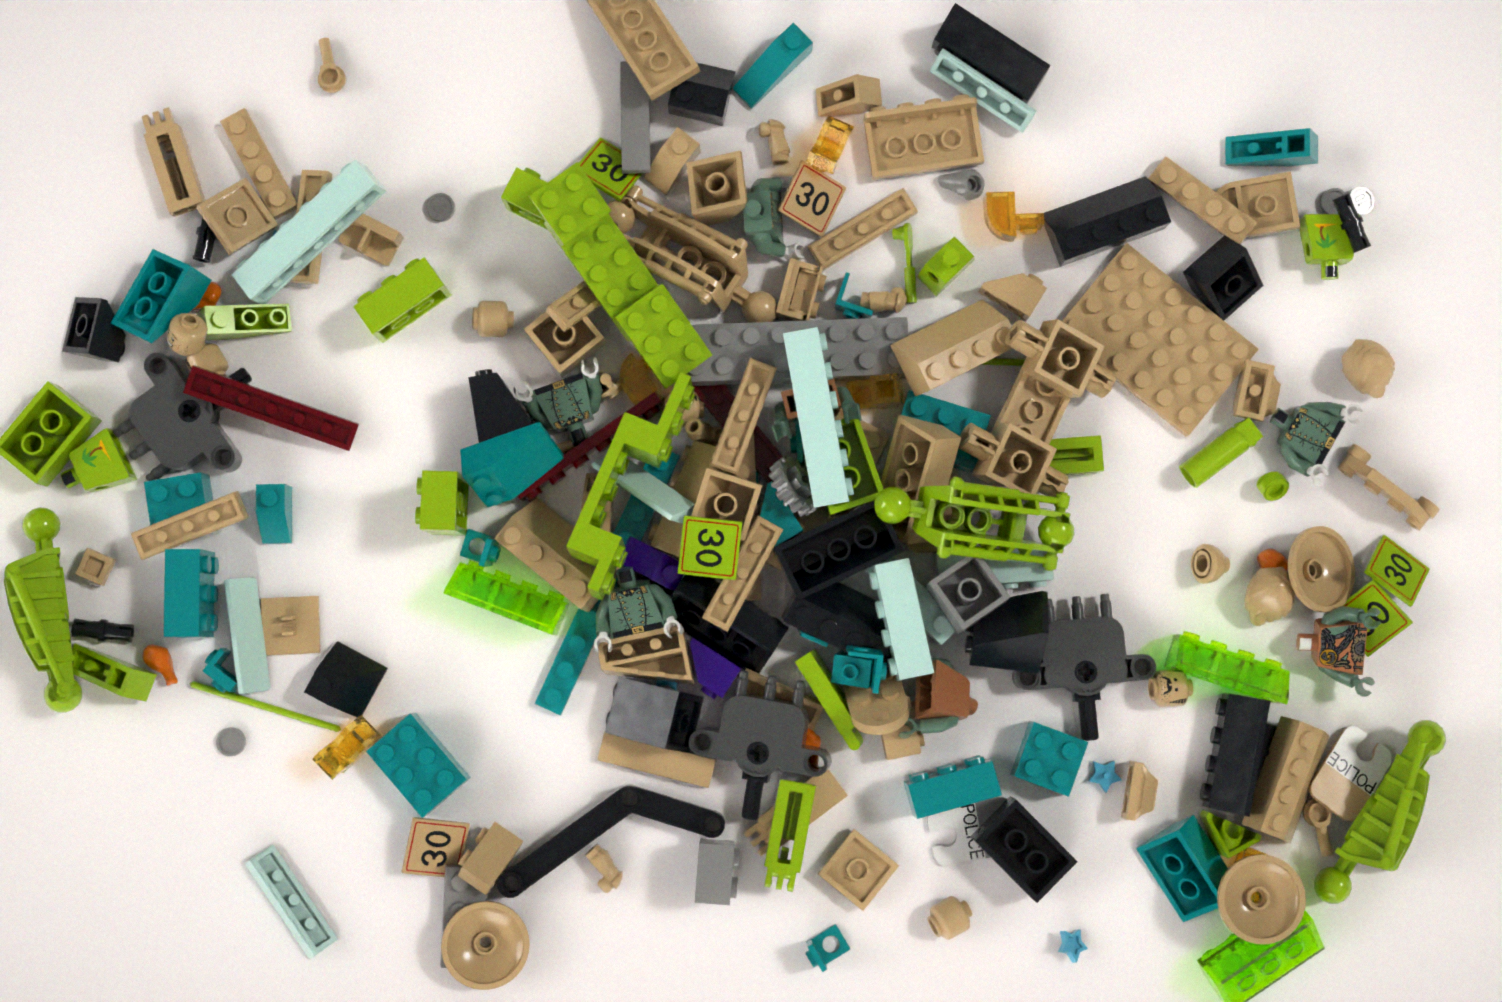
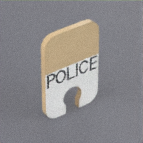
[1309,726,1392,821]

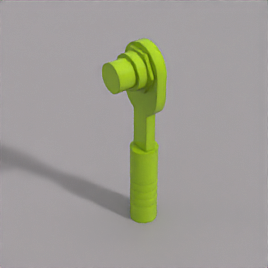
[892,223,917,304]

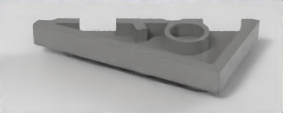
[440,865,495,968]

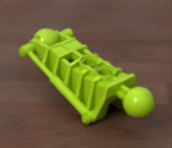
[874,476,1075,571]
[4,507,83,713]
[1314,720,1446,904]

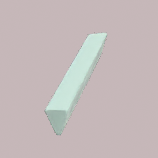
[930,49,1037,133]
[592,457,695,524]
[224,577,271,694]
[245,845,338,959]

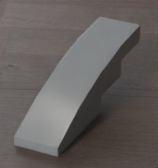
[620,61,651,174]

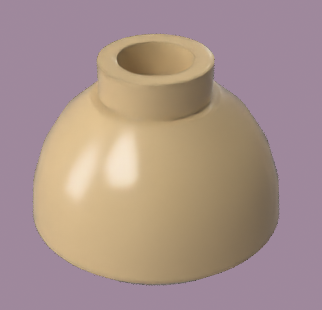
[1191,544,1230,584]

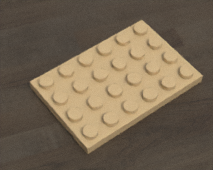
[1062,242,1259,437]

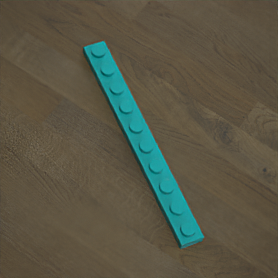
[534,452,680,716]

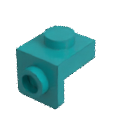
[202,648,238,693]

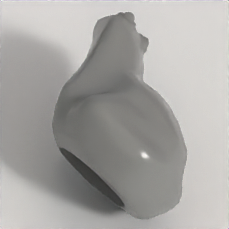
[938,169,985,200]

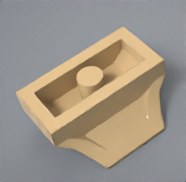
[1233,360,1281,422]
[1121,761,1158,821]

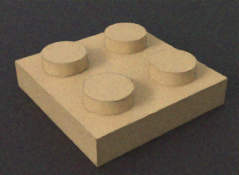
[197,178,278,256]
[818,828,899,911]

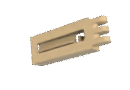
[142,107,206,217]
[743,769,848,856]

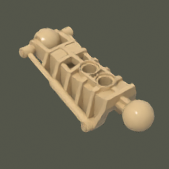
[607,185,778,323]

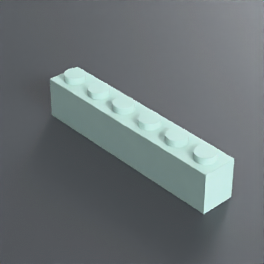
[232,160,386,304]
[783,327,854,508]

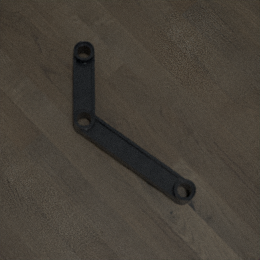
[497,784,725,898]

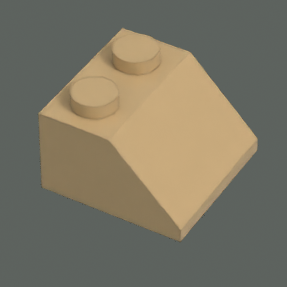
[686,151,748,226]
[691,468,762,541]

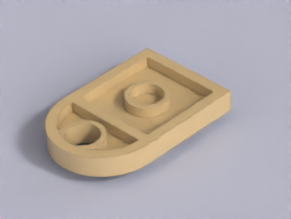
[1216,171,1300,238]
[842,669,909,735]

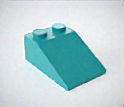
[111,249,212,344]
[460,422,564,508]

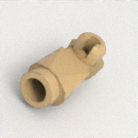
[759,119,790,165]
[860,287,907,313]
[685,418,723,447]
[585,844,623,893]

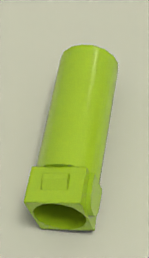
[1179,417,1264,488]

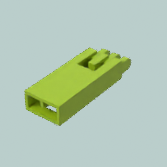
[1013,435,1104,475]
[795,648,863,750]
[764,779,816,892]

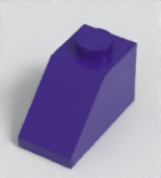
[624,536,684,591]
[690,638,741,700]

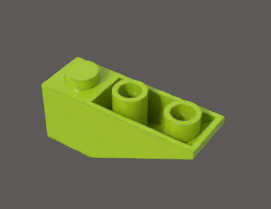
[196,303,292,341]

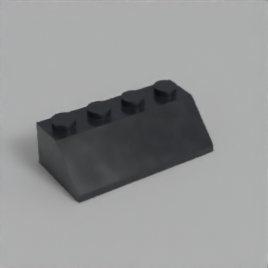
[931,3,1051,104]
[1040,176,1171,267]
[773,501,904,601]
[671,575,789,673]
[781,582,892,671]
[1200,693,1271,817]

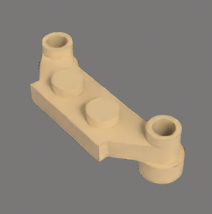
[1337,443,1440,531]

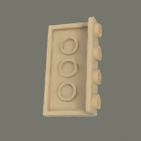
[863,94,984,180]

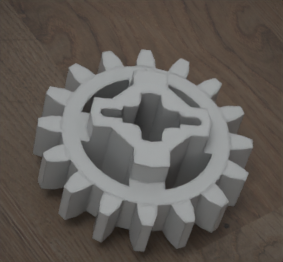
[769,456,818,517]

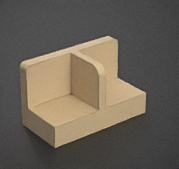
[339,214,404,266]

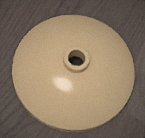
[1288,526,1355,612]
[1217,854,1306,945]
[441,901,530,990]

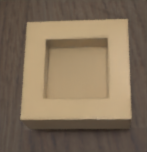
[75,548,116,586]

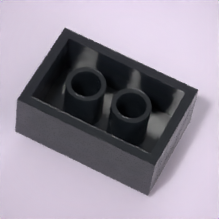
[970,796,1078,903]

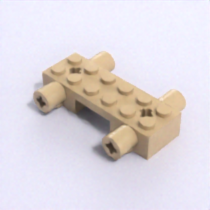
[959,319,1116,501]

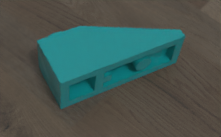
[733,22,813,109]
[1225,128,1318,166]

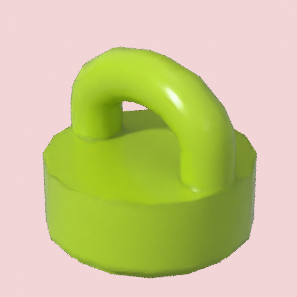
[1256,472,1289,501]

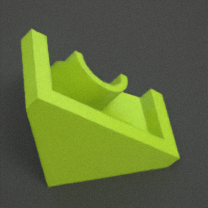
[1200,810,1262,859]

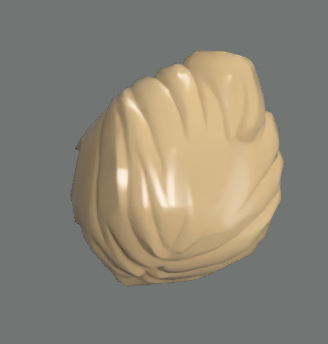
[1342,339,1395,398]
[1244,567,1295,626]

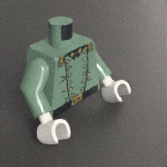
[743,175,804,262]
[513,358,603,444]
[1270,402,1363,486]
[594,566,684,653]

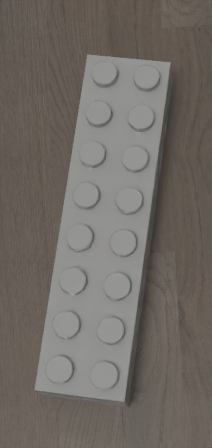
[686,317,908,386]

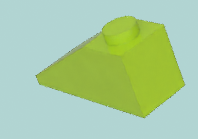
[72,643,157,702]

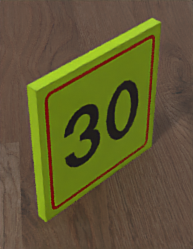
[579,137,643,202]
[678,515,742,580]
[1364,535,1430,607]
[1343,579,1413,657]

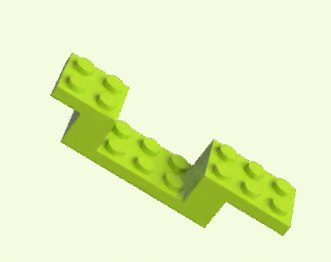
[528,162,712,389]
[566,372,695,601]

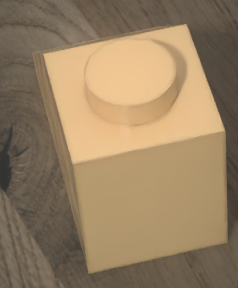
[816,74,882,117]
[644,127,701,196]
[978,273,1047,321]

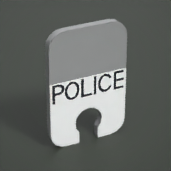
[927,797,1007,866]

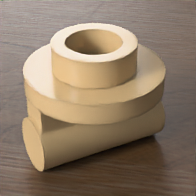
[598,372,624,399]

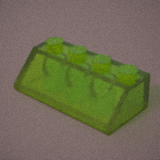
[443,559,569,636]
[1164,631,1290,705]
[1197,911,1325,1002]

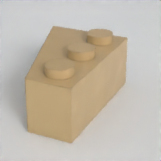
[598,624,695,685]

